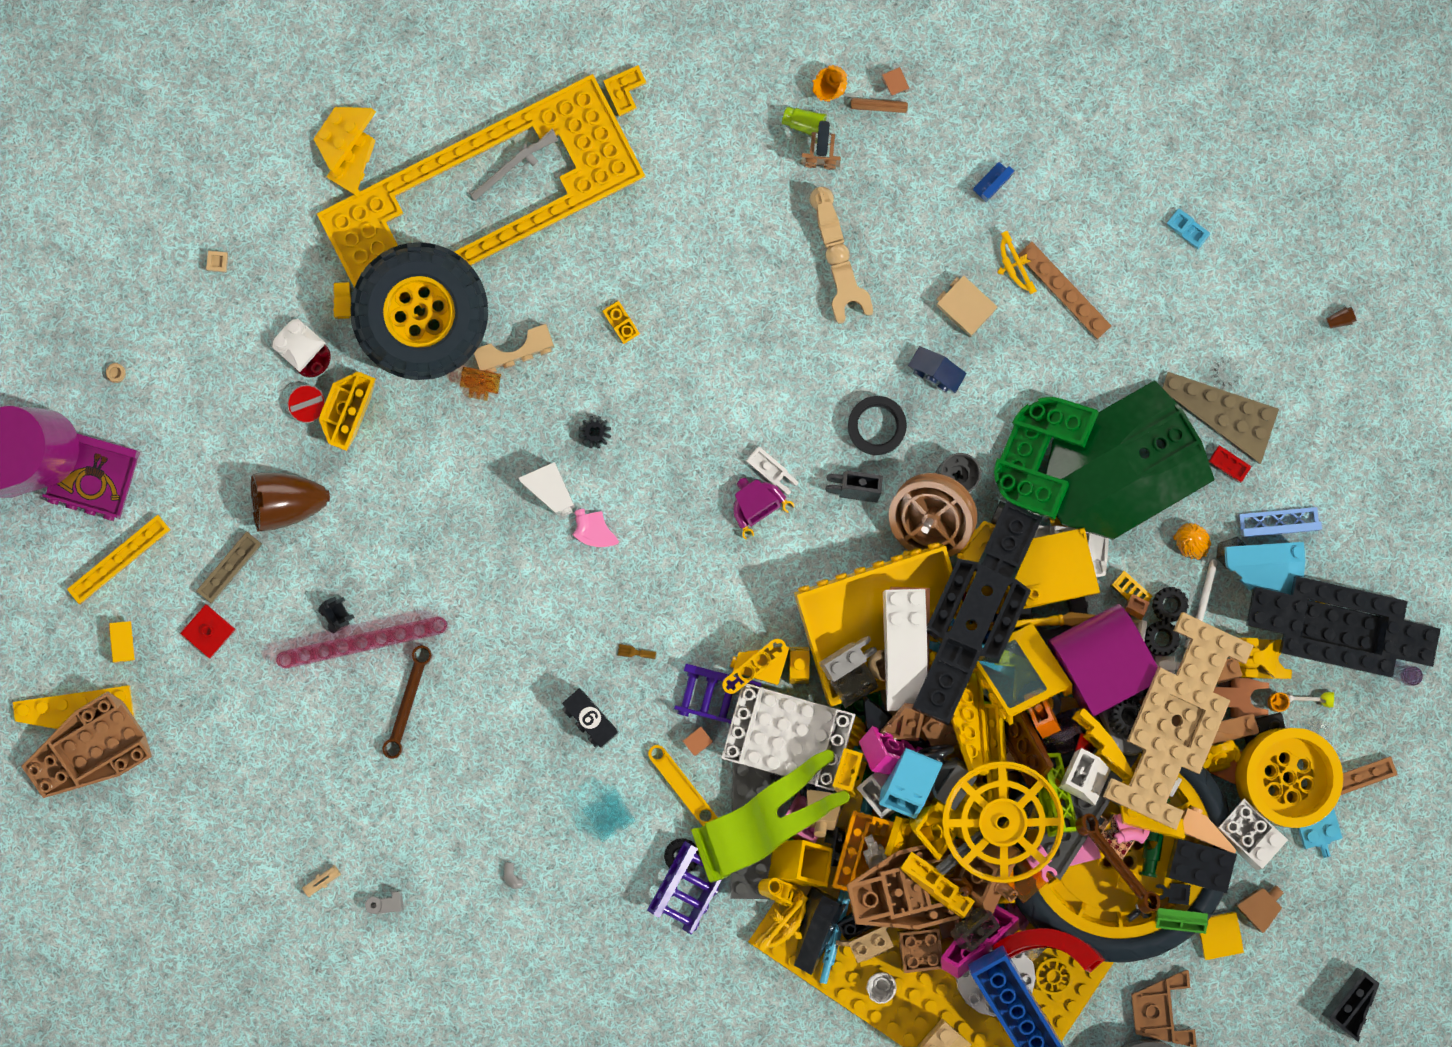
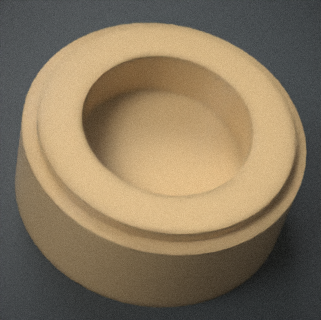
[106,363,126,383]

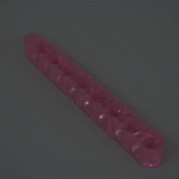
[276,617,449,669]

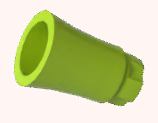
[782,107,827,139]

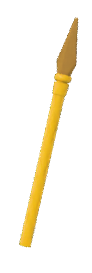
[947,612,1095,632]

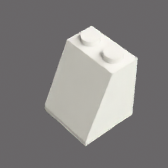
[519,462,575,517]

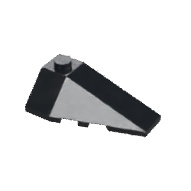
[794,886,847,975]

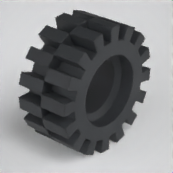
[1152,587,1189,622]
[1144,621,1181,656]
[1108,700,1142,739]
[664,838,699,873]

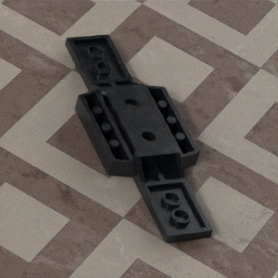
[912,501,1043,726]

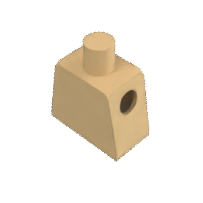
[806,790,843,837]

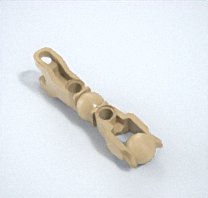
[809,187,873,324]

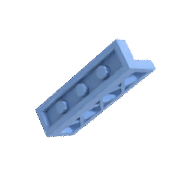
[1239,507,1322,538]

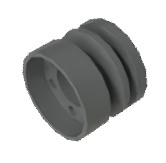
[935,453,981,493]

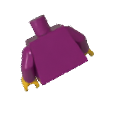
[734,478,794,540]

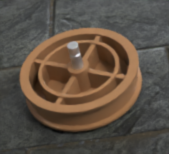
[889,473,977,557]

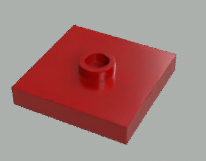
[180,604,236,659]

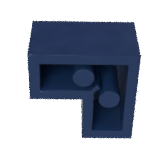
[908,346,967,393]

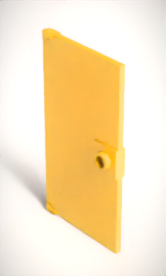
[957,528,1100,614]

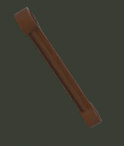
[382,645,432,759]
[1075,813,1160,914]

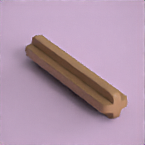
[851,98,908,113]

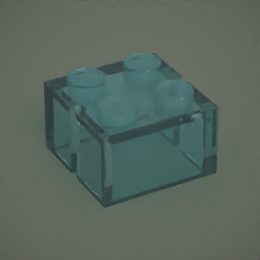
[582,788,637,843]

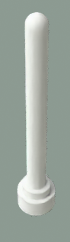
[1184,559,1217,649]

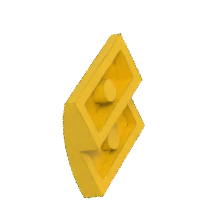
[1199,911,1244,960]

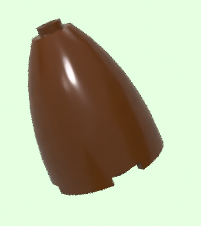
[250,473,330,532]

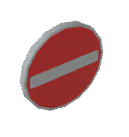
[287,385,326,423]

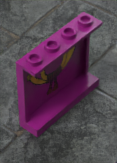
[42,434,140,521]

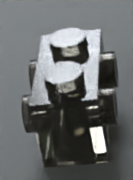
[829,663,879,708]
[950,908,1000,952]

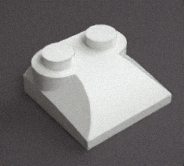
[272,319,326,372]

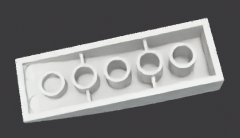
[883,589,927,711]

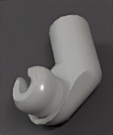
[504,862,523,889]

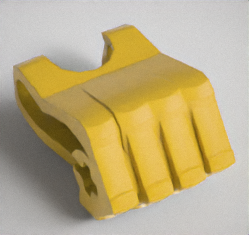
[1238,638,1292,679]

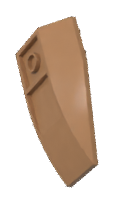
[21,692,152,798]

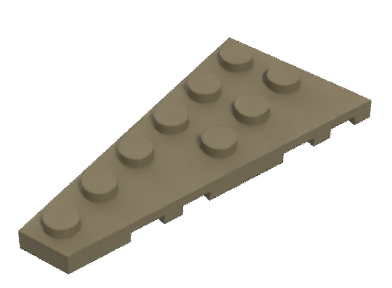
[1162,372,1279,464]

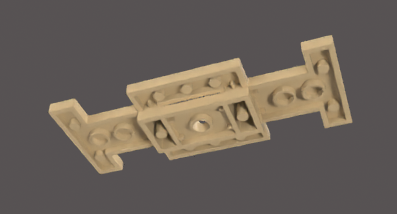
[1103,612,1254,830]

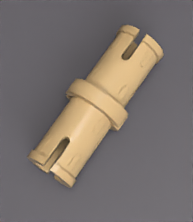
[302,865,341,897]

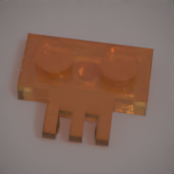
[460,367,501,401]

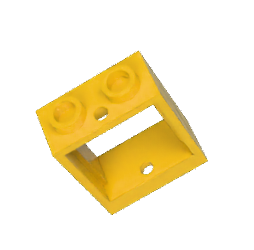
[832,748,868,798]

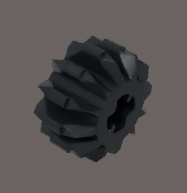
[579,416,611,449]

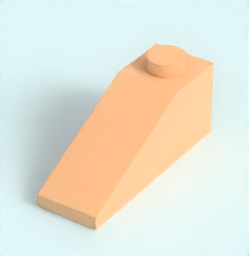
[1181,806,1236,854]

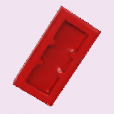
[1209,445,1252,483]

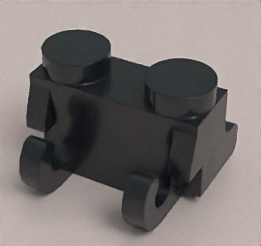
[318,597,355,633]

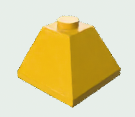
[909,804,958,860]

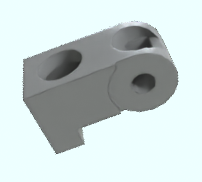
[365,891,404,914]

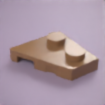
[880,703,924,741]

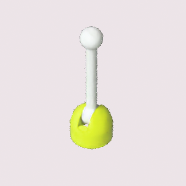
[1287,692,1334,708]

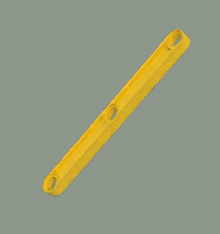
[648,745,718,826]

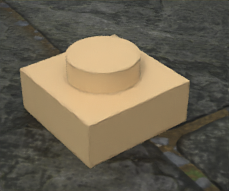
[206,251,228,273]

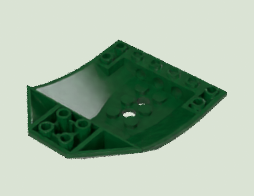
[1045,380,1215,540]

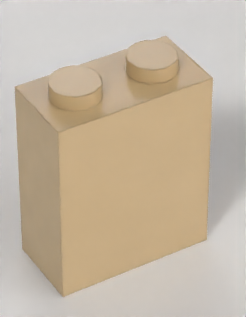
[936,275,998,337]

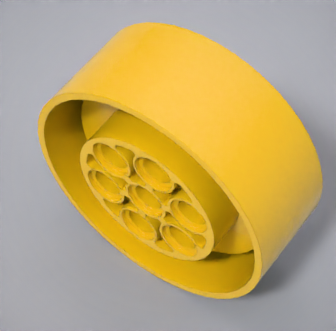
[1235,728,1343,828]

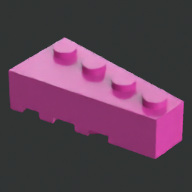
[859,726,923,775]
[941,906,1019,979]

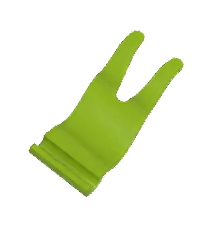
[691,750,850,882]

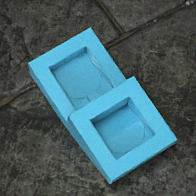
[1167,208,1210,249]

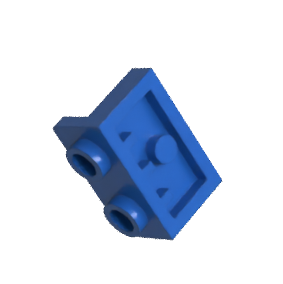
[973,162,1015,203]

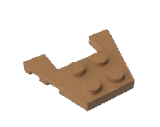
[1131,970,1197,1047]

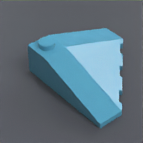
[1224,542,1305,595]

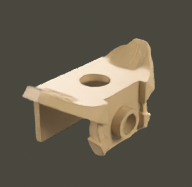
[836,927,894,963]

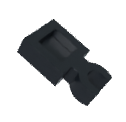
[1155,883,1191,905]

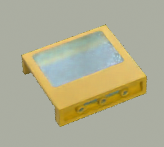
[973,623,1072,725]

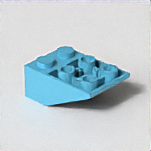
[879,748,942,819]

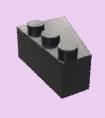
[1322,968,1380,1042]

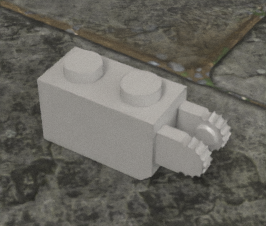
[819,636,877,682]

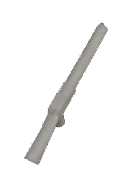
[469,128,558,201]

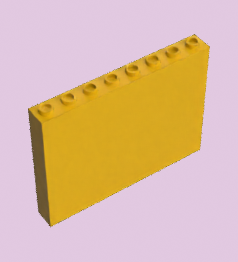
[794,542,969,707]

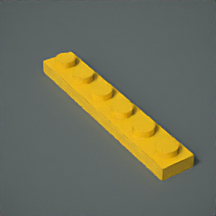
[67,515,171,605]

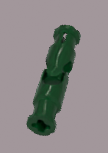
[1139,798,1170,878]

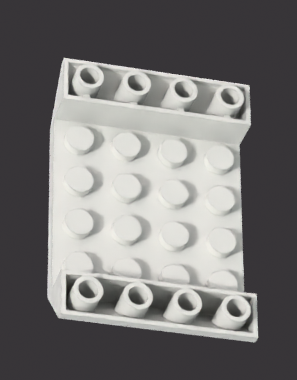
[721,683,856,791]

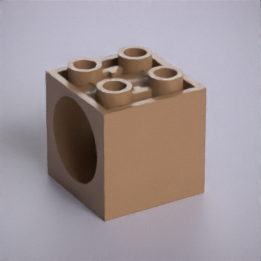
[898,927,942,973]

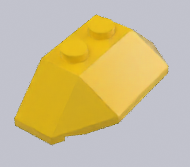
[319,371,376,451]

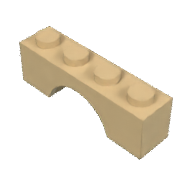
[474,324,555,375]

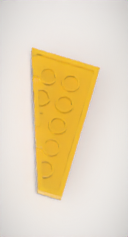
[929,652,989,775]
[13,685,134,729]

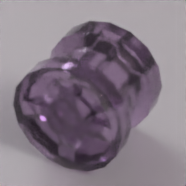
[1401,666,1423,686]

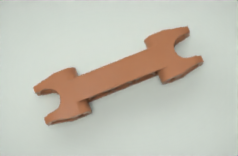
[1213,678,1269,718]

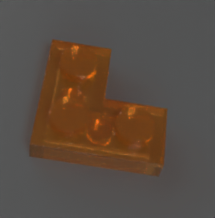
[1011,849,1054,903]

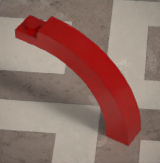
[992,928,1105,972]

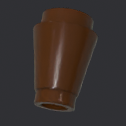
[1326,307,1357,329]

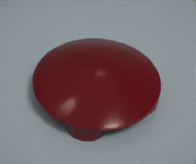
[294,345,331,378]

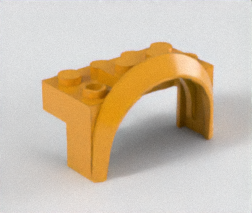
[832,810,894,891]

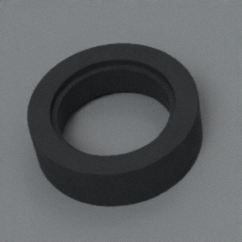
[848,396,907,455]

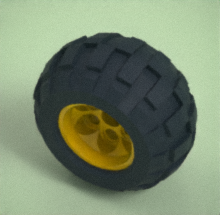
[350,242,488,380]

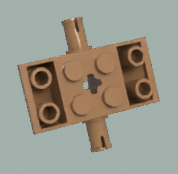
[958,843,1021,919]

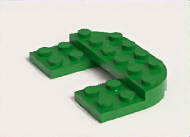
[994,397,1099,520]

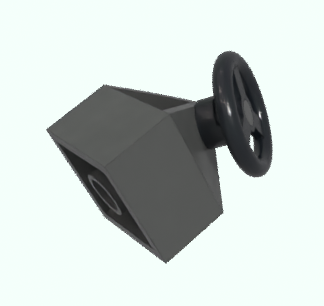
[917,744,977,810]

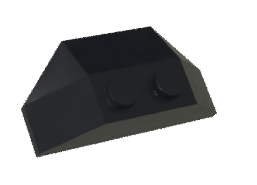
[863,695,928,749]

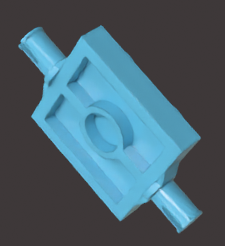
[1298,808,1343,858]

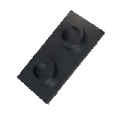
[824,827,846,866]

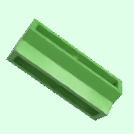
[1155,908,1208,934]

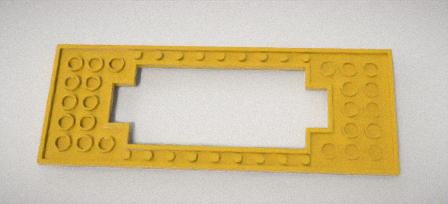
[317,74,646,301]

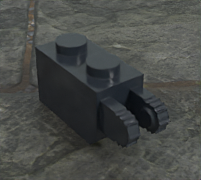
[825,471,883,503]

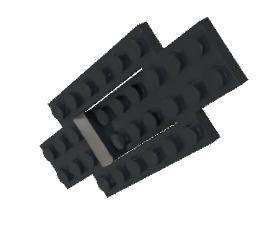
[1246,576,1441,678]

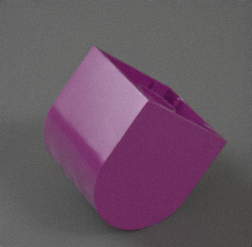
[0,406,79,498]
[1048,604,1158,716]

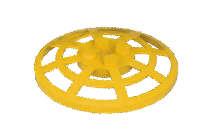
[942,761,1064,883]

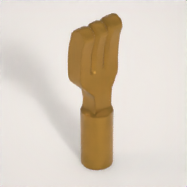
[617,644,657,659]

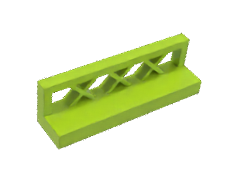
[1038,753,1077,837]

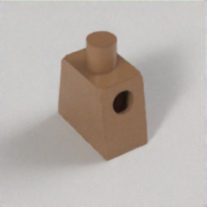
[1235,885,1284,933]

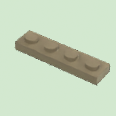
[196,531,262,604]

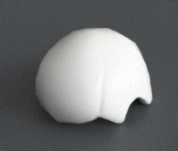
[866,972,897,1004]

